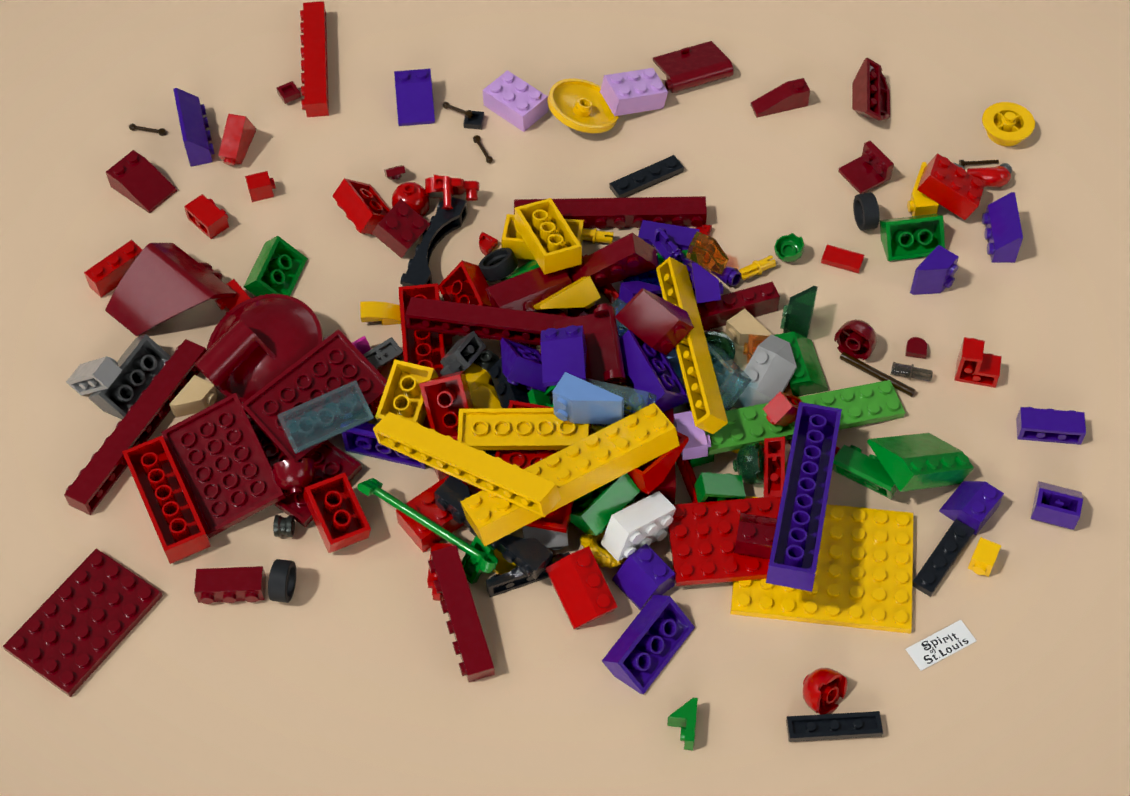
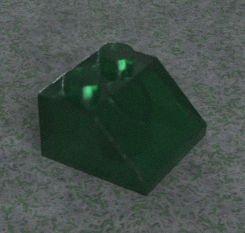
[780,286,818,338]

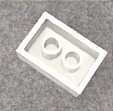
[601,491,676,561]

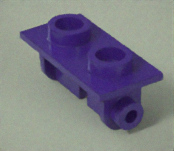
[649,227,686,262]

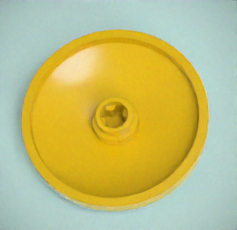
[547,78,619,133]

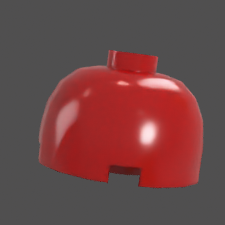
[392,182,430,216]
[803,668,847,714]

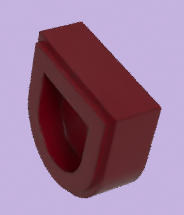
[905,337,927,359]

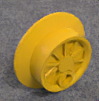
[982,102,1035,146]

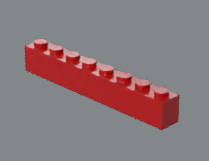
[300,1,329,117]

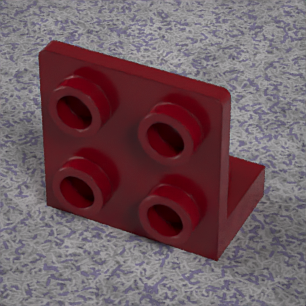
[838,141,894,194]

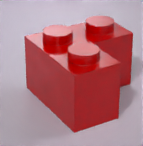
[954,337,1002,388]

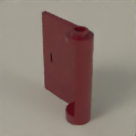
[653,41,734,93]
[554,303,626,387]

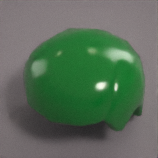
[774,233,804,262]

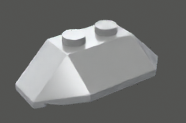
[732,334,797,408]

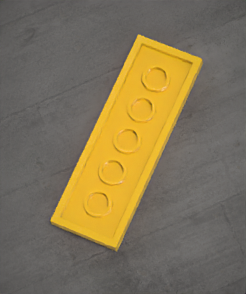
[457,408,589,450]

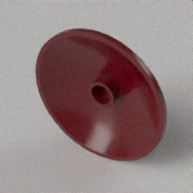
[194,294,324,403]

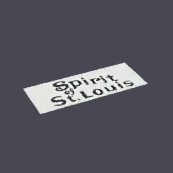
[905,620,977,671]

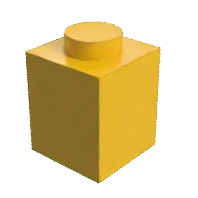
[968,537,1001,577]

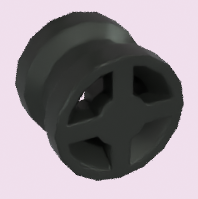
[273,515,295,537]

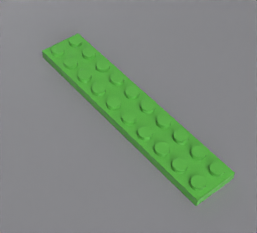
[705,380,905,455]

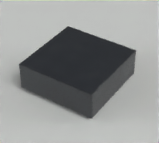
[463,110,485,130]

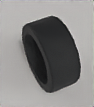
[853,192,880,231]
[479,248,518,281]
[268,559,296,603]

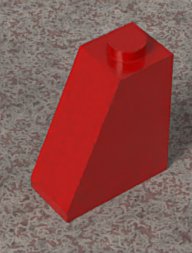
[218,114,256,166]

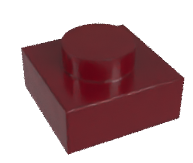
[276,81,301,104]
[384,165,406,180]

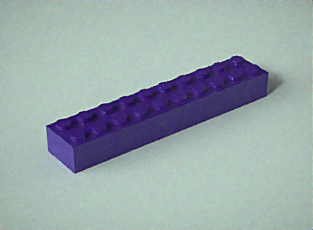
[766,402,842,592]

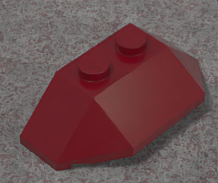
[852,58,890,121]

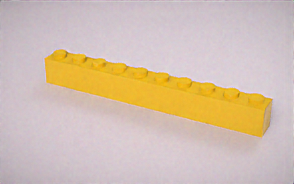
[656,257,728,434]
[373,412,561,517]

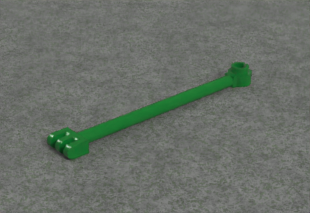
[357,478,498,573]

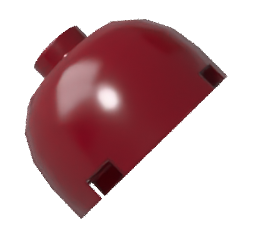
[834,319,877,360]
[271,458,315,494]

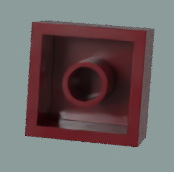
[372,199,430,258]

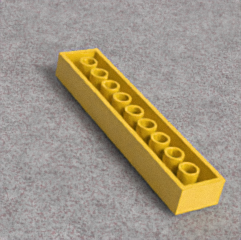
[460,403,680,547]

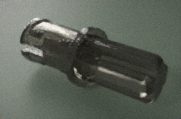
[890,362,933,381]

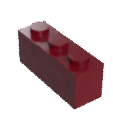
[194,566,266,604]

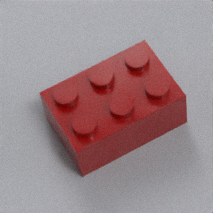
[917,153,985,220]
[303,472,371,553]

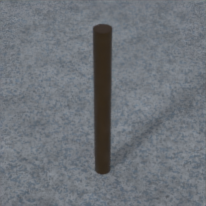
[840,352,916,397]

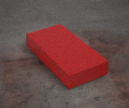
[821,245,865,274]

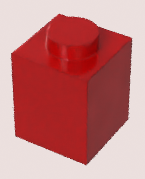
[245,171,276,202]

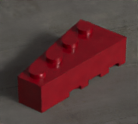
[569,233,658,289]

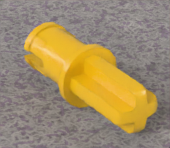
[582,228,614,244]
[739,255,776,280]

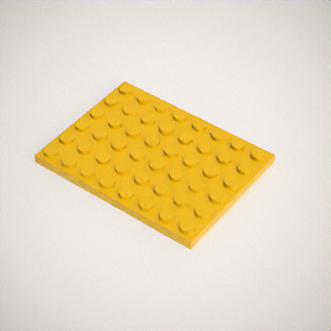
[730,496,913,634]

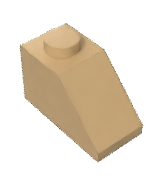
[725,309,772,347]
[169,375,218,417]

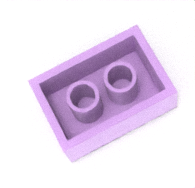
[600,68,668,116]
[483,70,548,132]

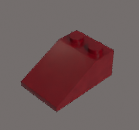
[106,150,177,213]
[615,288,694,355]

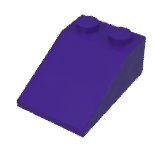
[394,68,435,126]
[541,325,587,387]
[500,337,547,392]

